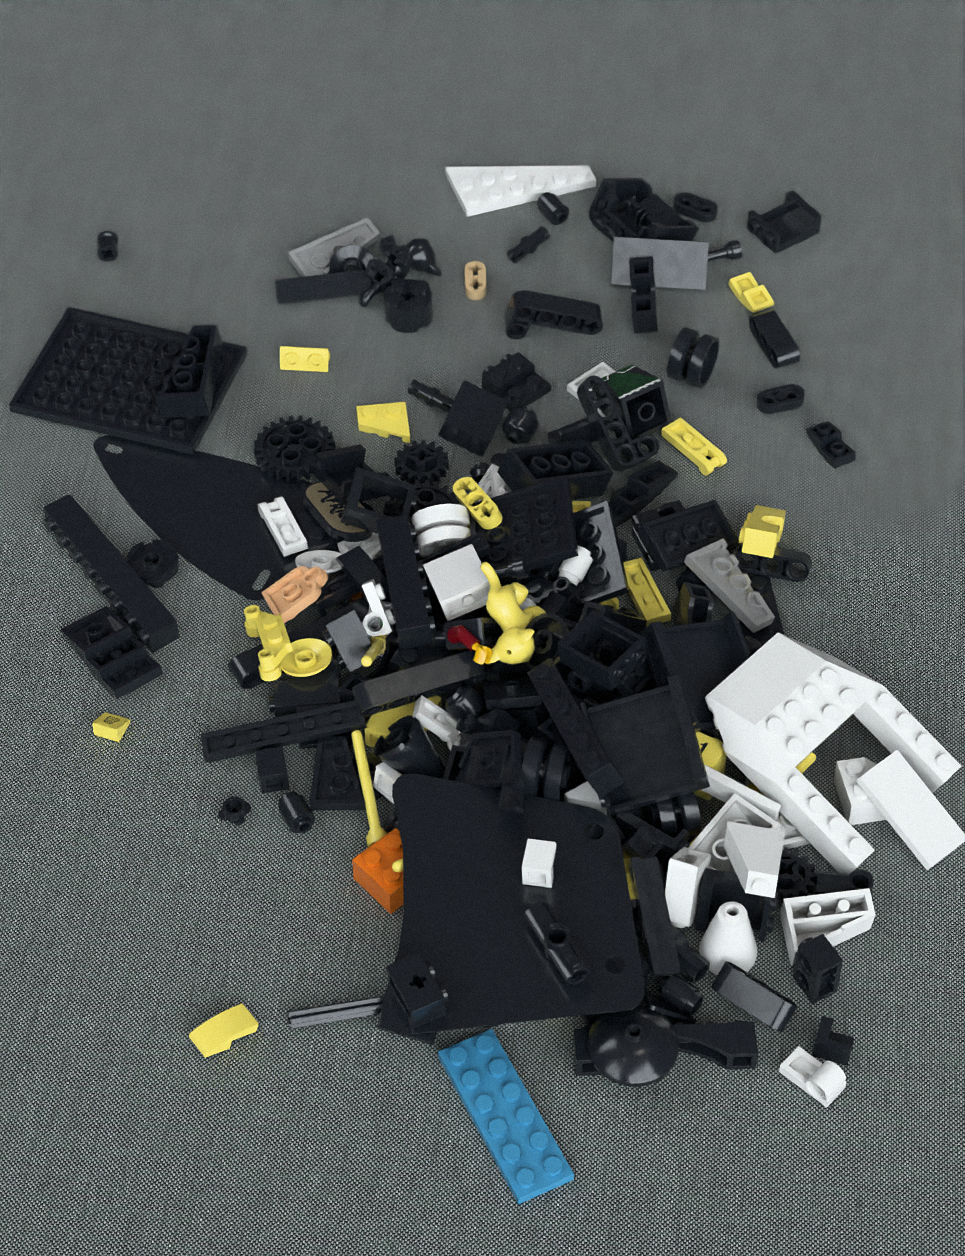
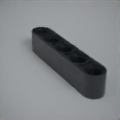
[352,650,487,716]

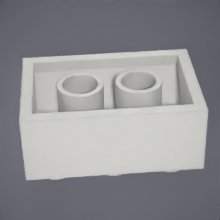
[689,793,781,873]

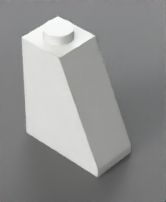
[724,821,785,898]
[665,847,711,928]

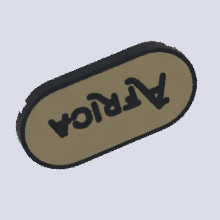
[303,481,372,542]

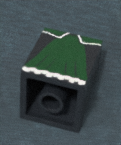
[592,364,672,440]

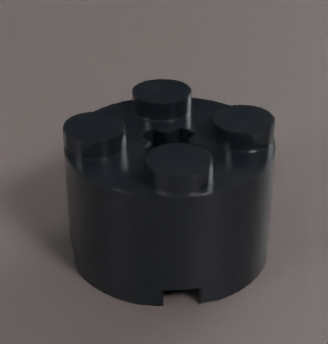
[384,278,433,333]

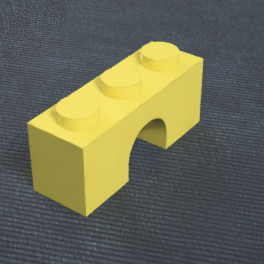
[739,505,786,558]

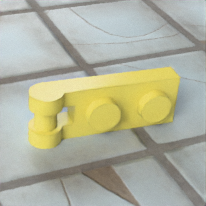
[661,417,727,476]

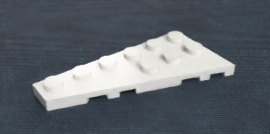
[445,165,596,217]

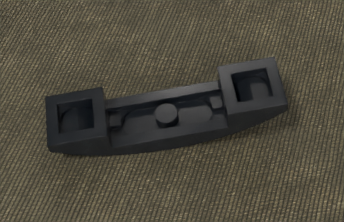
[336,546,396,630]

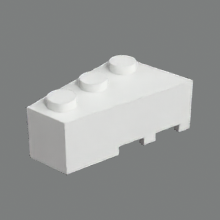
[780,888,876,966]

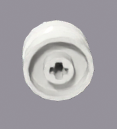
[411,504,471,558]

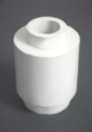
[557,546,593,586]

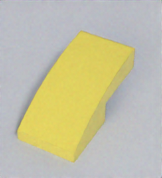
[728,272,774,313]
[189,1003,259,1058]

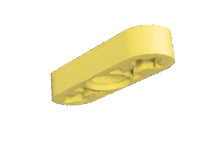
[453,477,503,529]

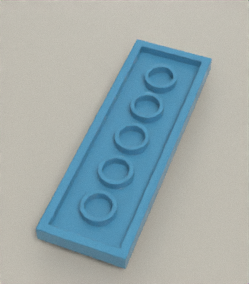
[438,1029,574,1205]

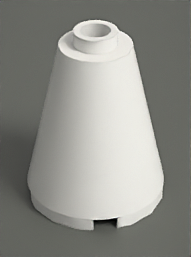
[699,902,757,975]

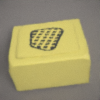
[92,712,131,742]

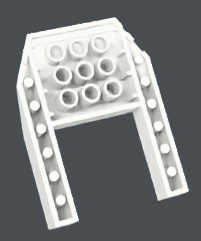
[705,633,961,874]

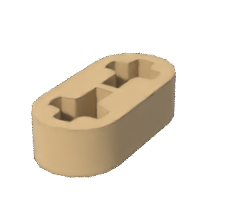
[465,261,486,300]

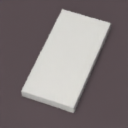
[856,750,965,870]

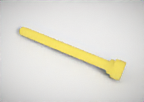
[361,634,388,667]
[351,730,388,848]

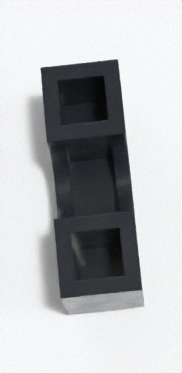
[629,258,658,334]

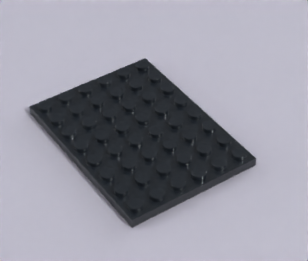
[9,307,247,455]

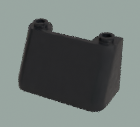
[589,178,699,243]

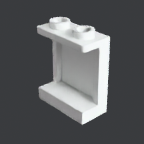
[423,544,490,621]

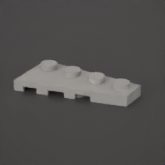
[684,538,775,633]

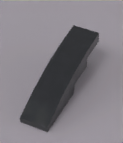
[609,460,678,528]

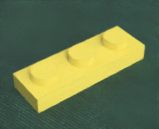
[623,557,671,627]

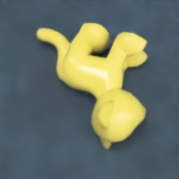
[480,562,546,665]

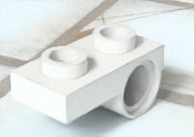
[362,579,395,636]
[779,1046,846,1107]

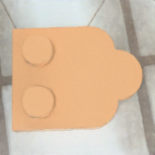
[261,566,328,623]

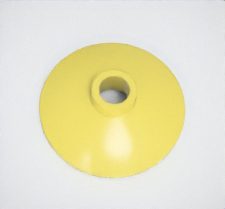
[280,638,332,677]

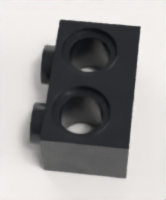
[793,934,843,1004]

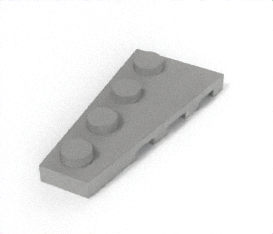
[288,217,380,277]

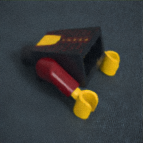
[435,618,503,665]

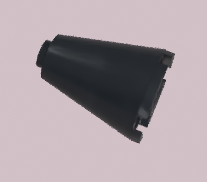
[373,715,446,779]

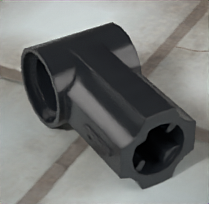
[815,869,874,895]

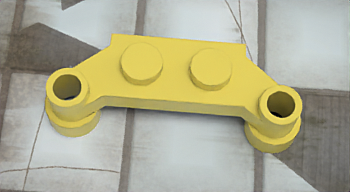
[244,605,293,681]

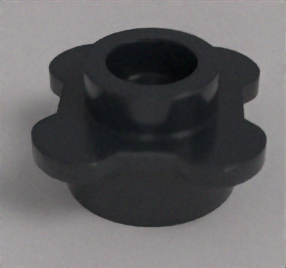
[218,797,251,825]

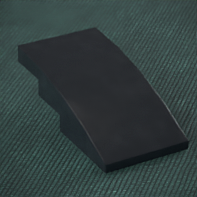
[61,606,163,699]

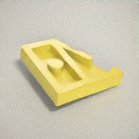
[356,402,410,443]

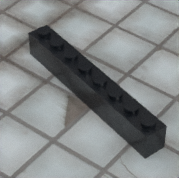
[43,494,179,652]

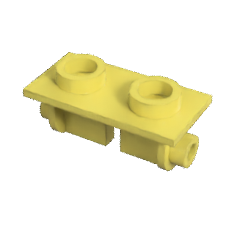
[280,346,330,372]

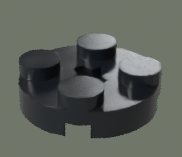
[127,539,179,588]

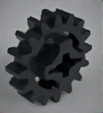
[394,440,449,486]
[775,847,817,903]

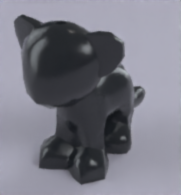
[359,234,442,307]

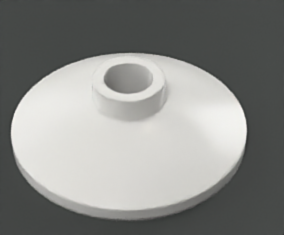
[295,550,342,576]

